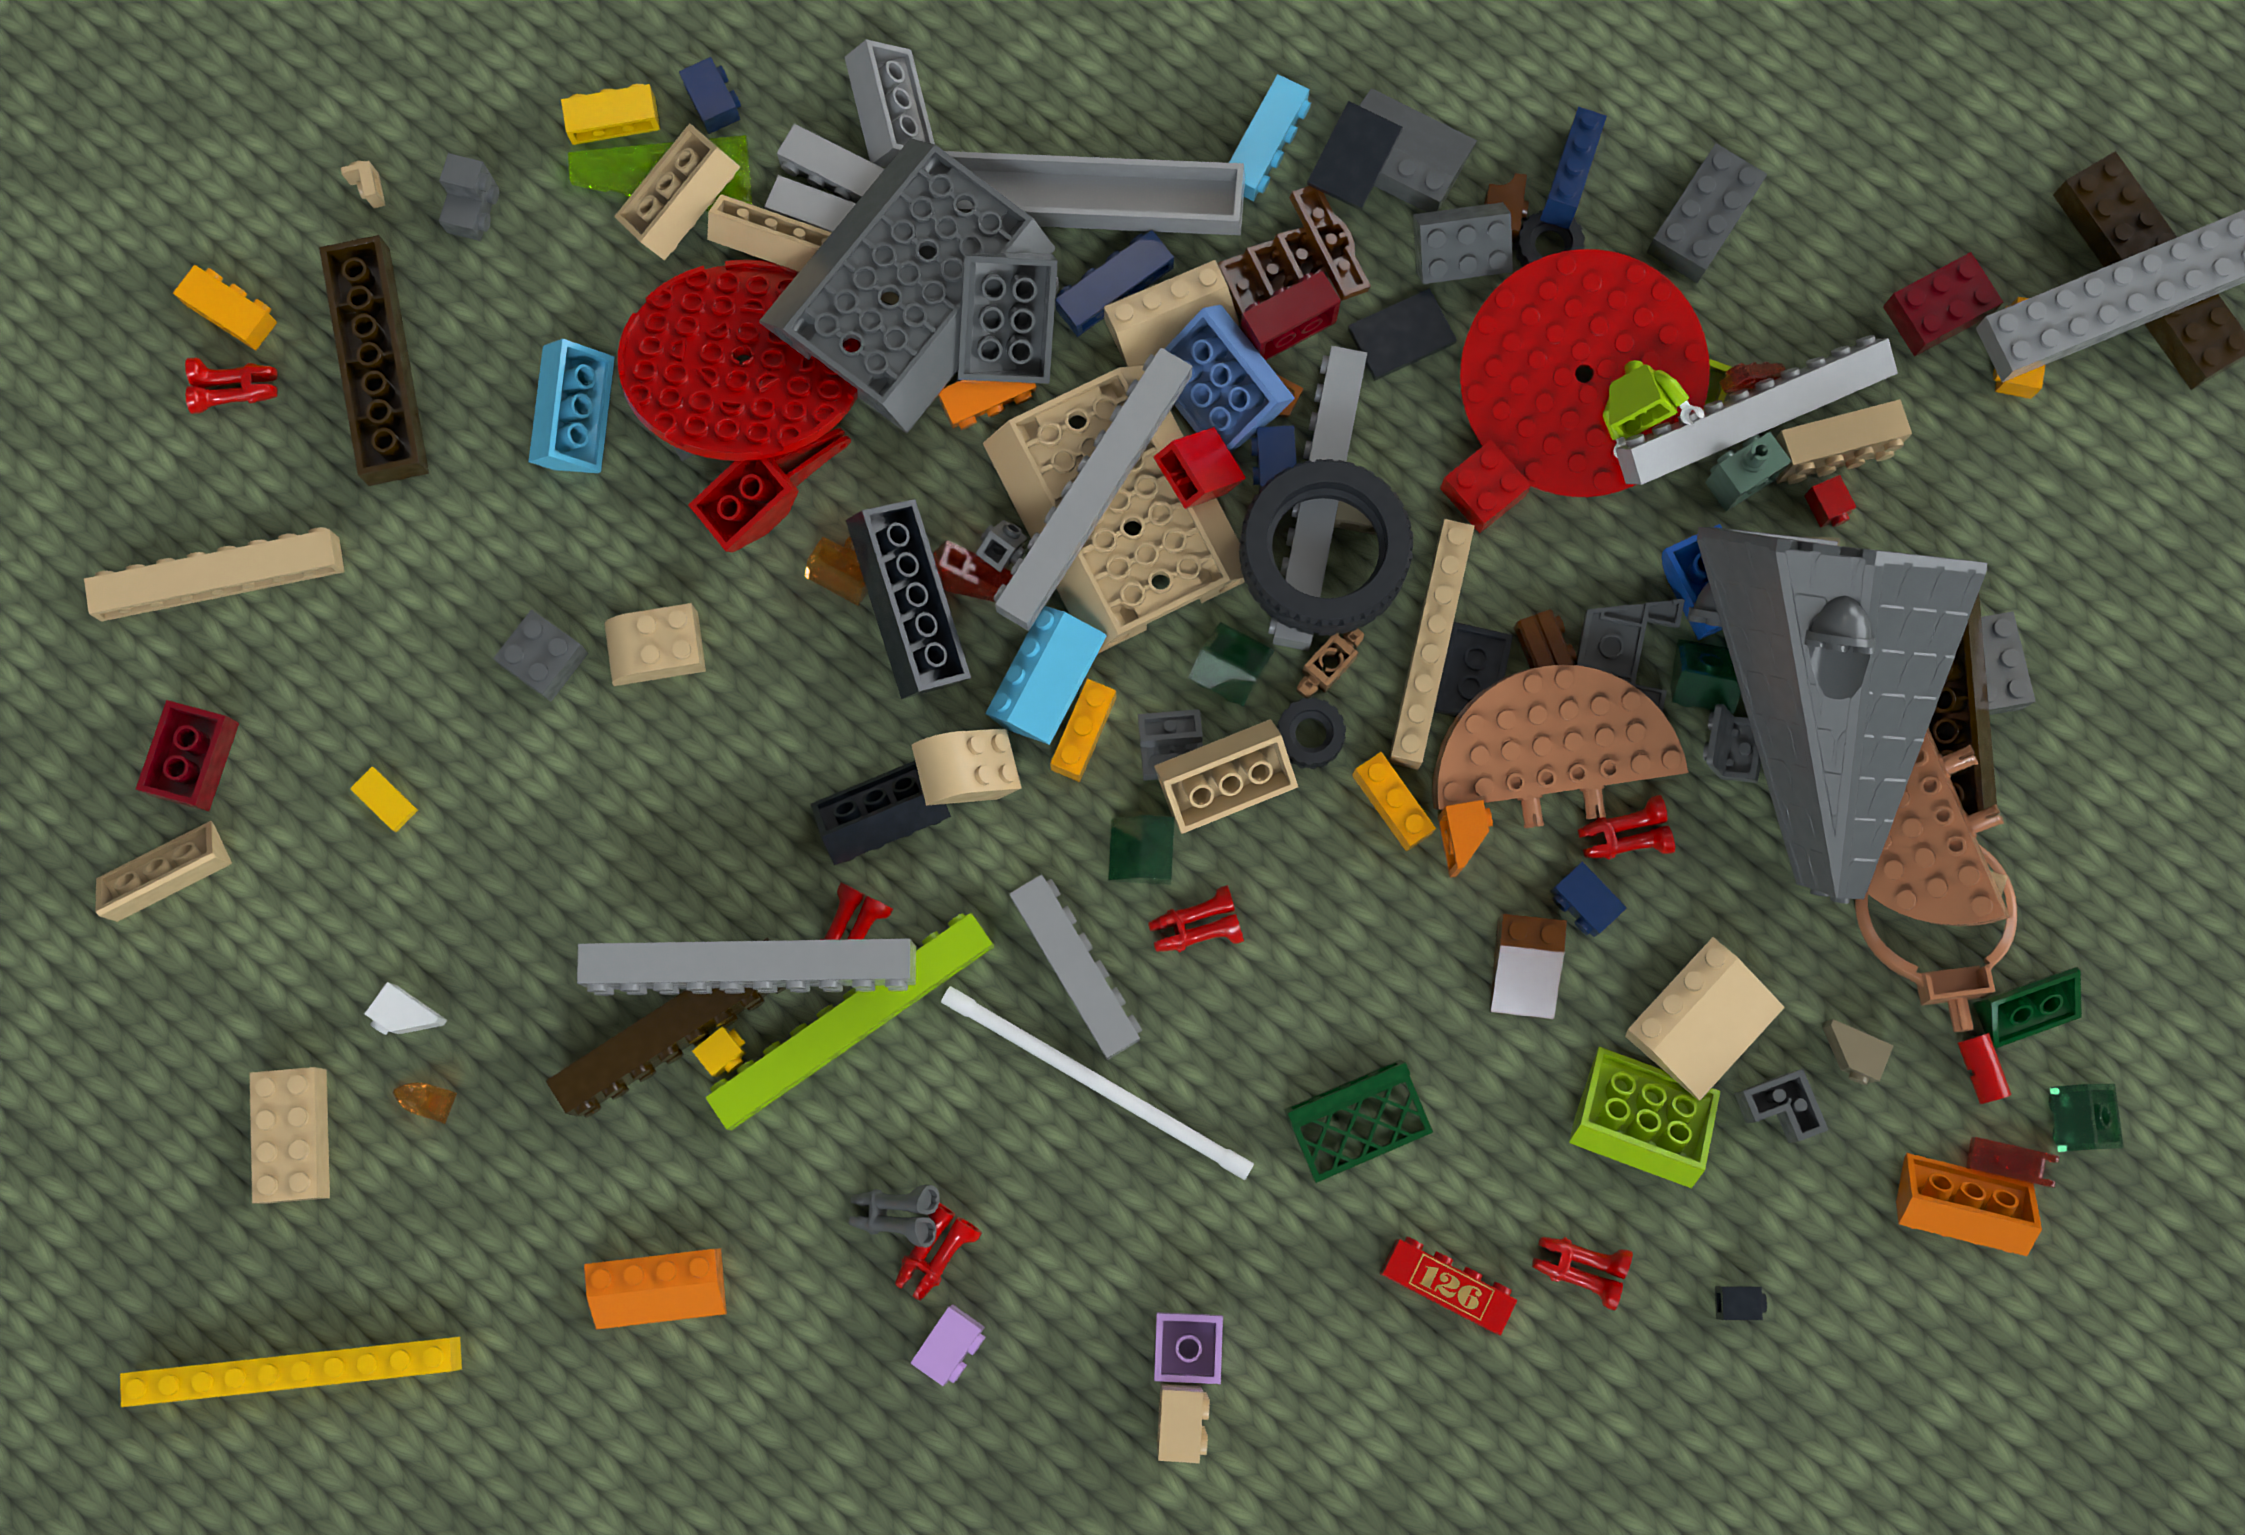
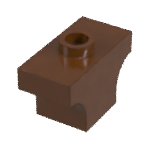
[1484,173,1529,243]

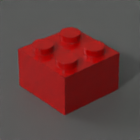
[1440,440,1532,533]

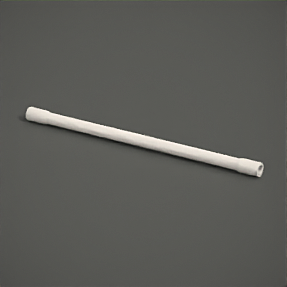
[941,986,1254,1180]

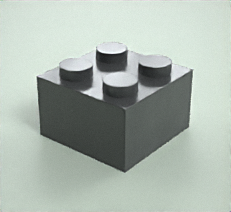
[493,609,588,702]

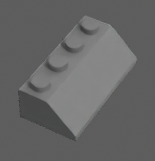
[844,39,935,168]

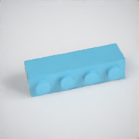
[1229,74,1311,201]

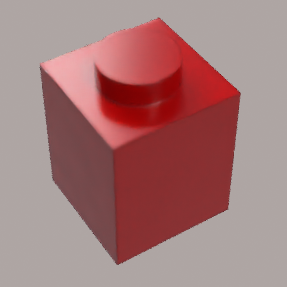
[1804,475,1856,528]

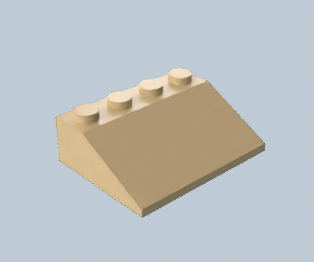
[1625,937,1785,1101]

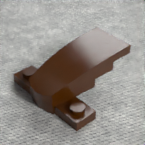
[1217,186,1371,320]

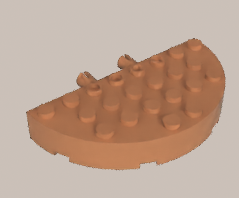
[1432,665,1688,828]
[1867,728,2010,926]

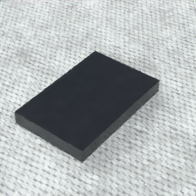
[1307,101,1403,211]
[1348,288,1457,381]
[1434,622,1513,717]

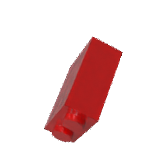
[1153,427,1246,509]

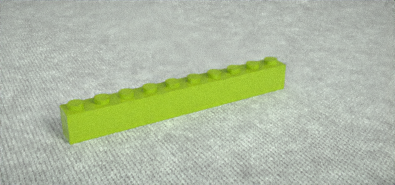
[705,913,994,1131]

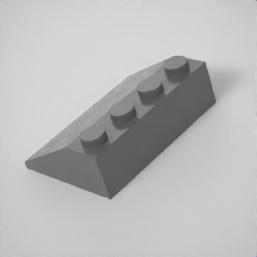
[1359,88,1477,212]
[957,253,1058,384]

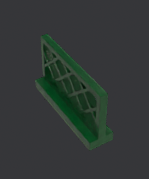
[1283,1060,1433,1183]

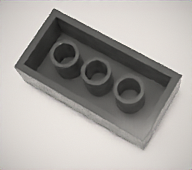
[1646,143,1767,283]

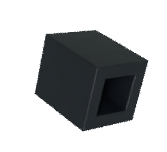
[1715,1286,1767,1320]

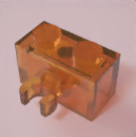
[805,537,868,606]

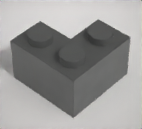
[439,153,499,241]
[1734,1069,1828,1143]

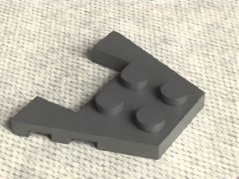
[1575,599,1685,712]

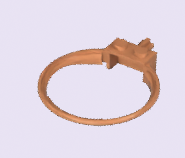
[1855,845,2017,1032]

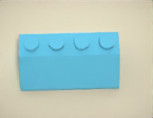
[529,339,615,473]
[985,606,1107,745]

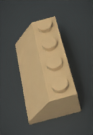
[614,123,740,261]
[1104,260,1239,367]

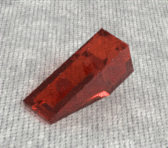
[932,540,1013,602]

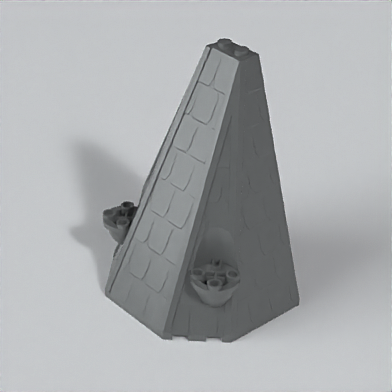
[1687,527,1988,904]

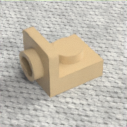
[341,161,385,208]

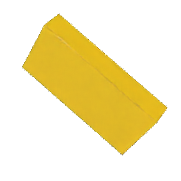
[350,766,418,832]

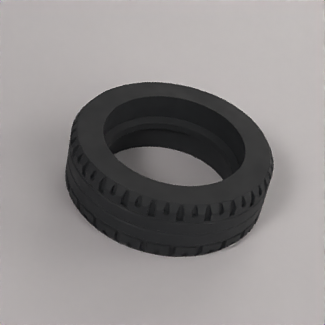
[1239,459,1413,636]

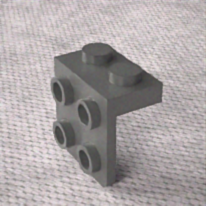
[1703,704,1761,783]

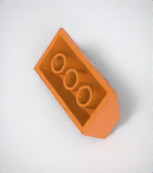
[1896,1153,2042,1256]
[584,1248,727,1330]

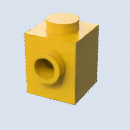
[692,1026,747,1078]

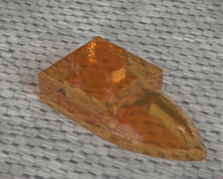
[393,1082,457,1124]

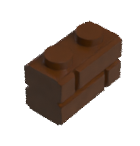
[1513,609,1577,669]

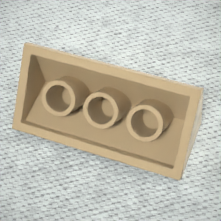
[95,821,232,922]

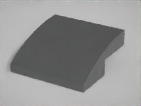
[1138,709,1203,781]

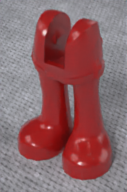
[185,357,278,414]
[1578,795,1675,860]
[820,882,893,940]
[1148,885,1245,952]
[895,1202,982,1301]
[1532,1237,1633,1311]

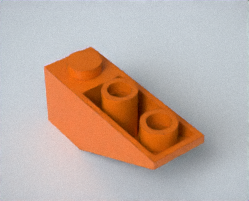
[938,380,1036,430]

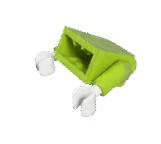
[1603,360,1704,458]

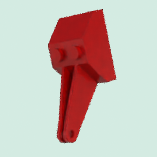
[688,428,851,553]

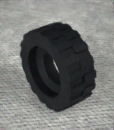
[1515,210,1585,267]
[1277,697,1346,769]

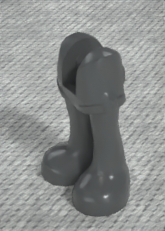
[849,1184,940,1248]

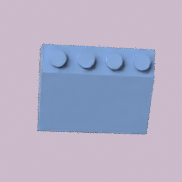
[1164,305,1295,453]

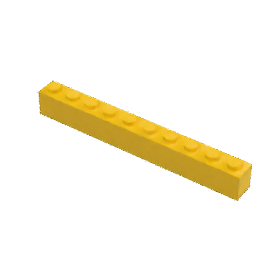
[120,1336,462,1407]

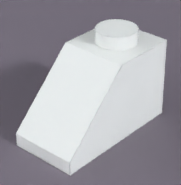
[365,982,447,1035]

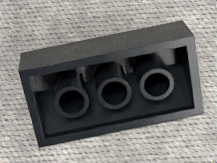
[810,760,951,866]

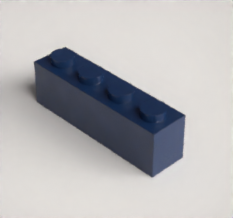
[1540,107,1607,230]
[1055,230,1174,337]

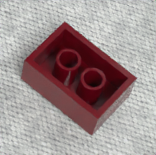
[1883,252,2004,357]
[1241,271,1341,361]
[135,700,239,812]

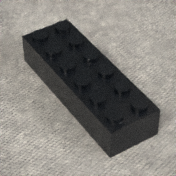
[845,499,971,699]

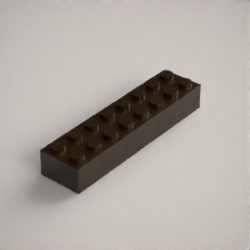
[2053,151,2245,390]
[319,235,429,486]
[1928,593,1998,819]
[546,938,786,1118]

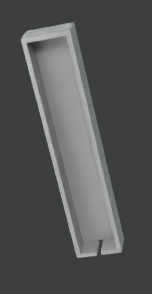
[945,151,1245,235]
[1976,210,2245,382]
[577,939,916,996]

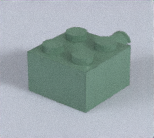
[1705,432,1792,512]

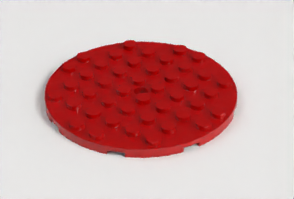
[1460,249,1710,498]
[618,260,861,461]

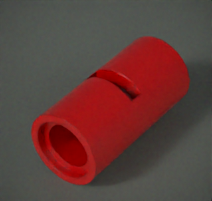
[1957,1033,2012,1104]

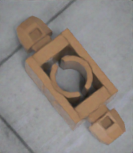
[1296,628,1364,698]

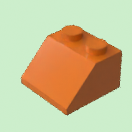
[1438,800,1493,878]

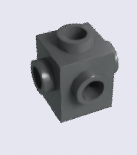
[976,520,1028,572]

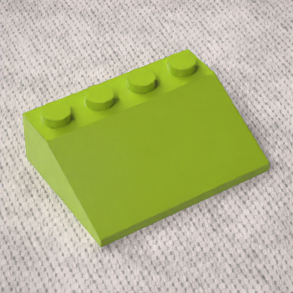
[1569,1046,1721,1189]

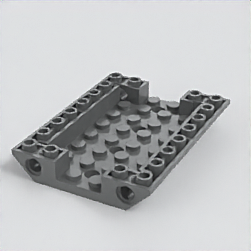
[759,138,1055,434]

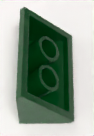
[1973,967,2082,1049]

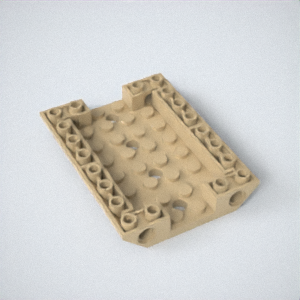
[983,365,1245,654]

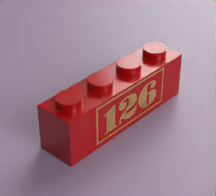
[1380,1236,1517,1336]

